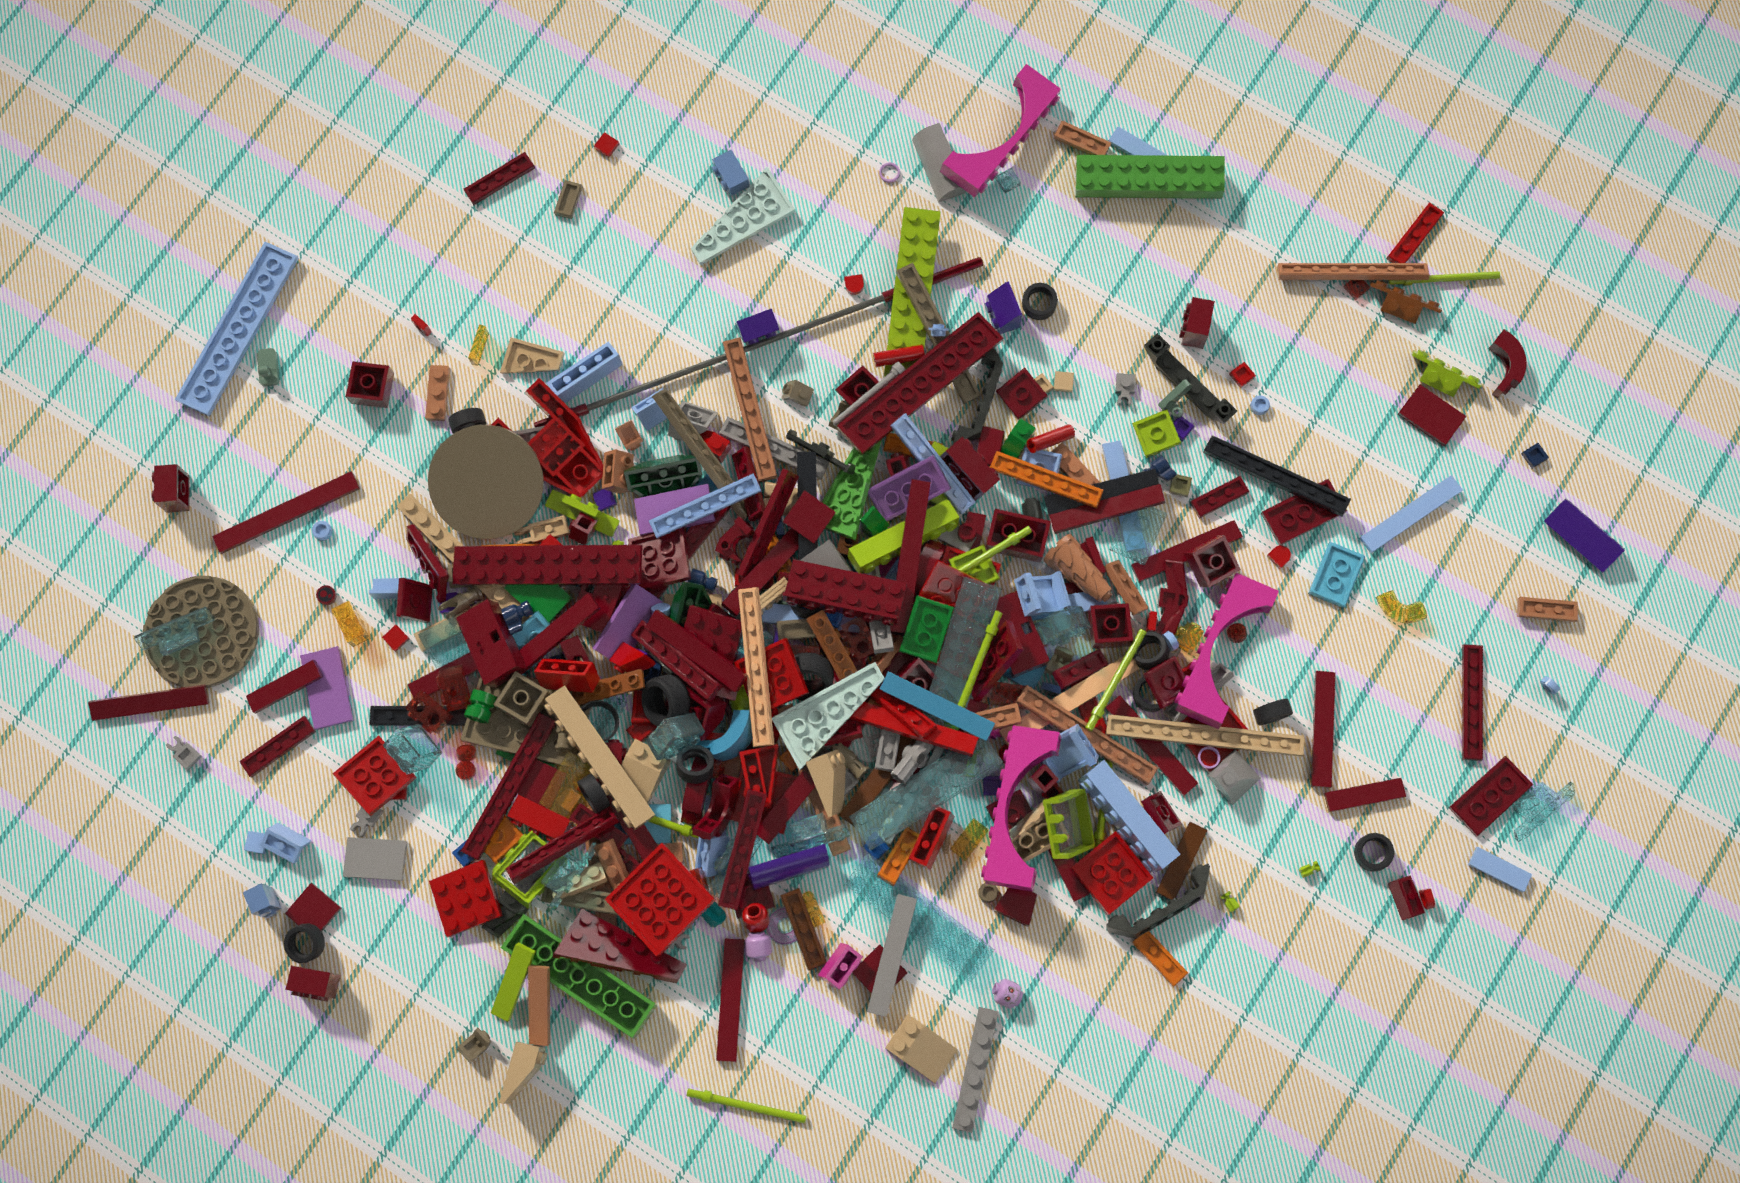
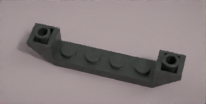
[1144,333,1237,424]
[951,348,1003,444]
[1106,863,1210,939]

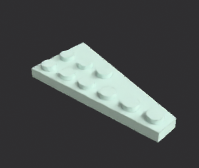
[691,167,795,265]
[772,662,885,770]

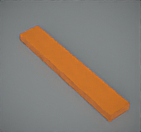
[990,451,1104,509]

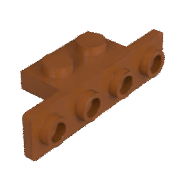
[1370,280,1442,324]
[806,610,857,681]
[572,669,645,706]

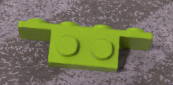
[1412,349,1482,398]
[545,490,620,537]

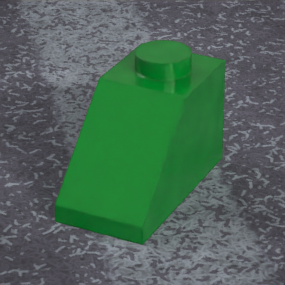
[1001,418,1036,459]
[860,505,890,538]

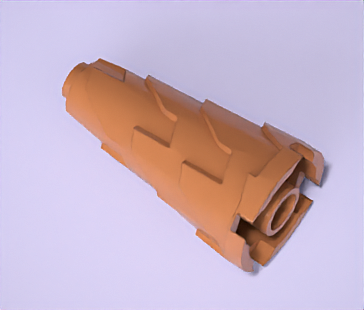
[1043,534,1113,602]

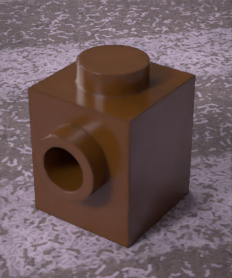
[837,534,860,560]

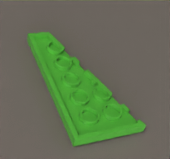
[822,440,882,540]

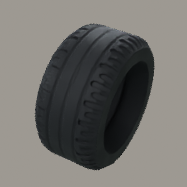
[794,652,834,701]
[641,675,690,728]

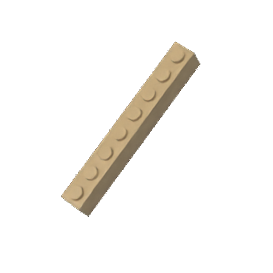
[544,686,655,831]

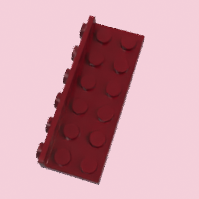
[782,559,907,626]

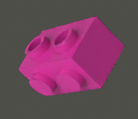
[818,943,863,990]

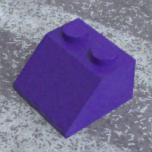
[984,281,1022,335]
[735,308,780,345]

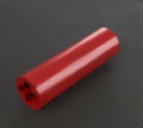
[873,344,925,368]
[1027,424,1075,453]

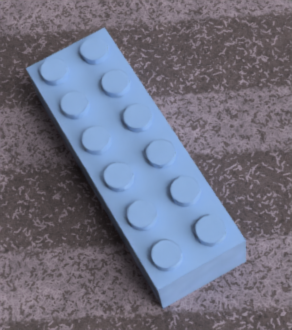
[1078,760,1180,873]

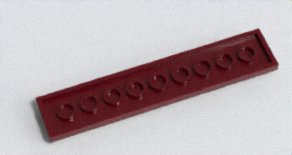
[837,311,1004,455]
[452,545,643,585]

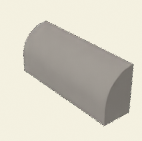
[912,123,966,203]

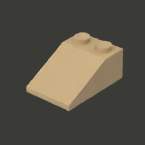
[621,739,671,804]
[806,749,846,818]
[885,1014,958,1083]
[499,1042,548,1104]

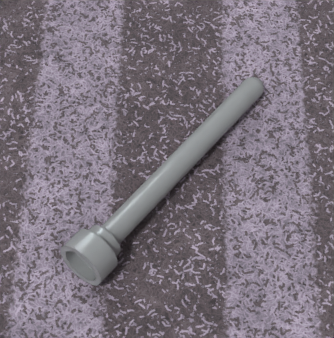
[833,362,905,426]

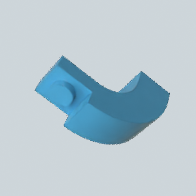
[695,710,753,761]

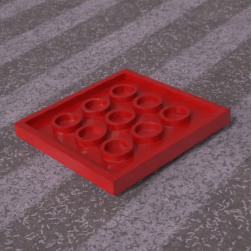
[604,843,716,957]

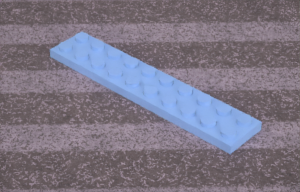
[175,242,299,417]

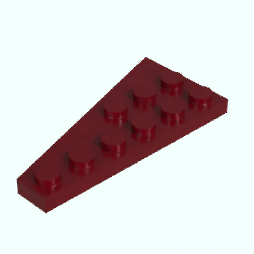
[553,909,687,984]

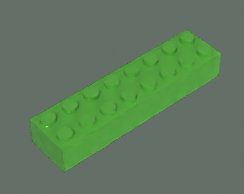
[1075,155,1225,199]
[500,914,658,1039]

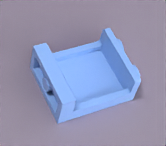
[1014,571,1071,616]
[1041,724,1099,783]

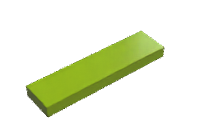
[491,942,536,1022]

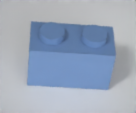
[711,149,750,196]
[243,883,282,918]

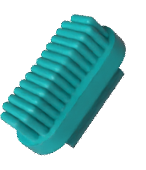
[701,902,726,928]

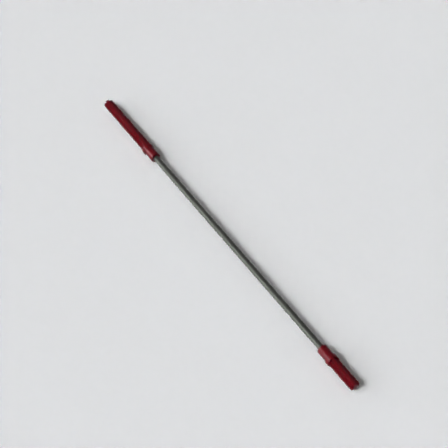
[534,257,983,427]

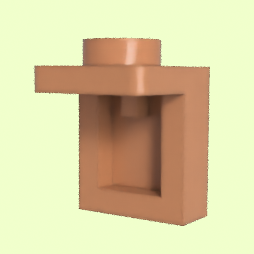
[615,420,643,451]

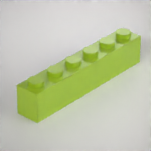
[848,499,960,574]

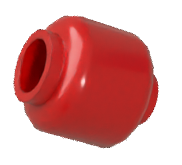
[742,903,770,933]

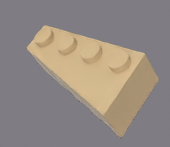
[1009,798,1069,862]

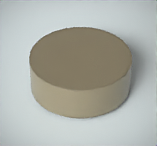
[978,883,998,903]

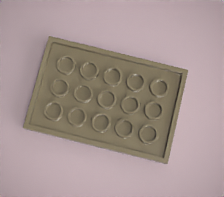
[460,676,592,769]

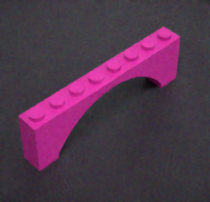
[940,64,1061,197]
[1174,573,1279,730]
[981,725,1062,892]

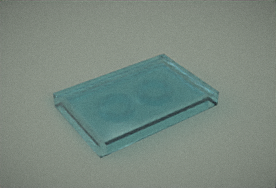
[1110,507,1167,565]

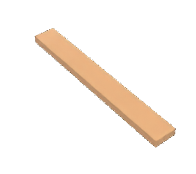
[738,587,774,747]
[999,656,1140,747]

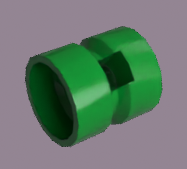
[464,689,497,724]

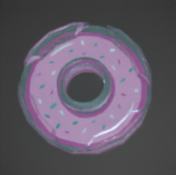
[766,906,797,946]

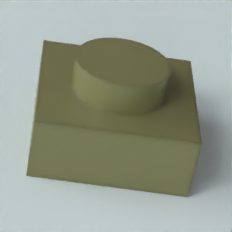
[1169,474,1192,497]

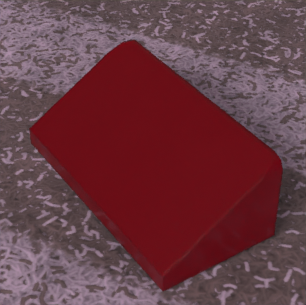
[977,426,1005,466]
[1388,875,1425,920]

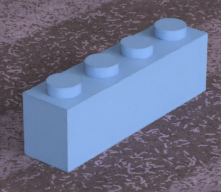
[547,341,623,403]

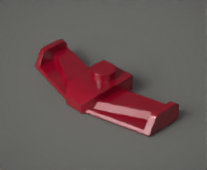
[1156,559,1189,636]

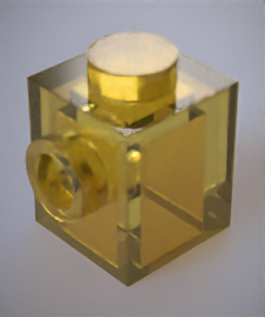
[1175,622,1204,655]

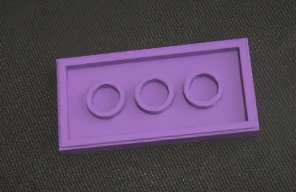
[868,455,951,522]
[634,484,715,536]
[592,584,663,659]
[300,646,354,730]

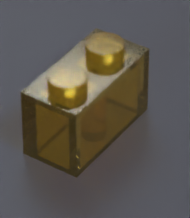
[331,601,371,647]

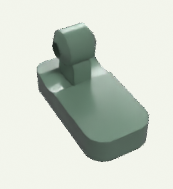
[257,348,279,387]
[1158,379,1192,418]

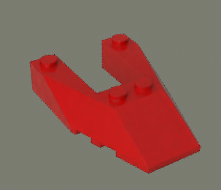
[491,378,603,498]

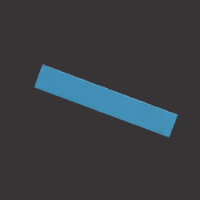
[880,671,995,741]

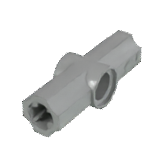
[891,740,934,784]

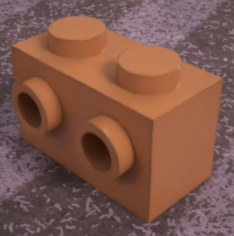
[602,449,634,494]

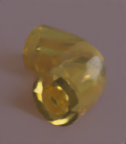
[1375,590,1427,624]

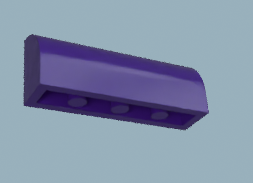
[1544,498,1625,573]
[747,844,830,890]

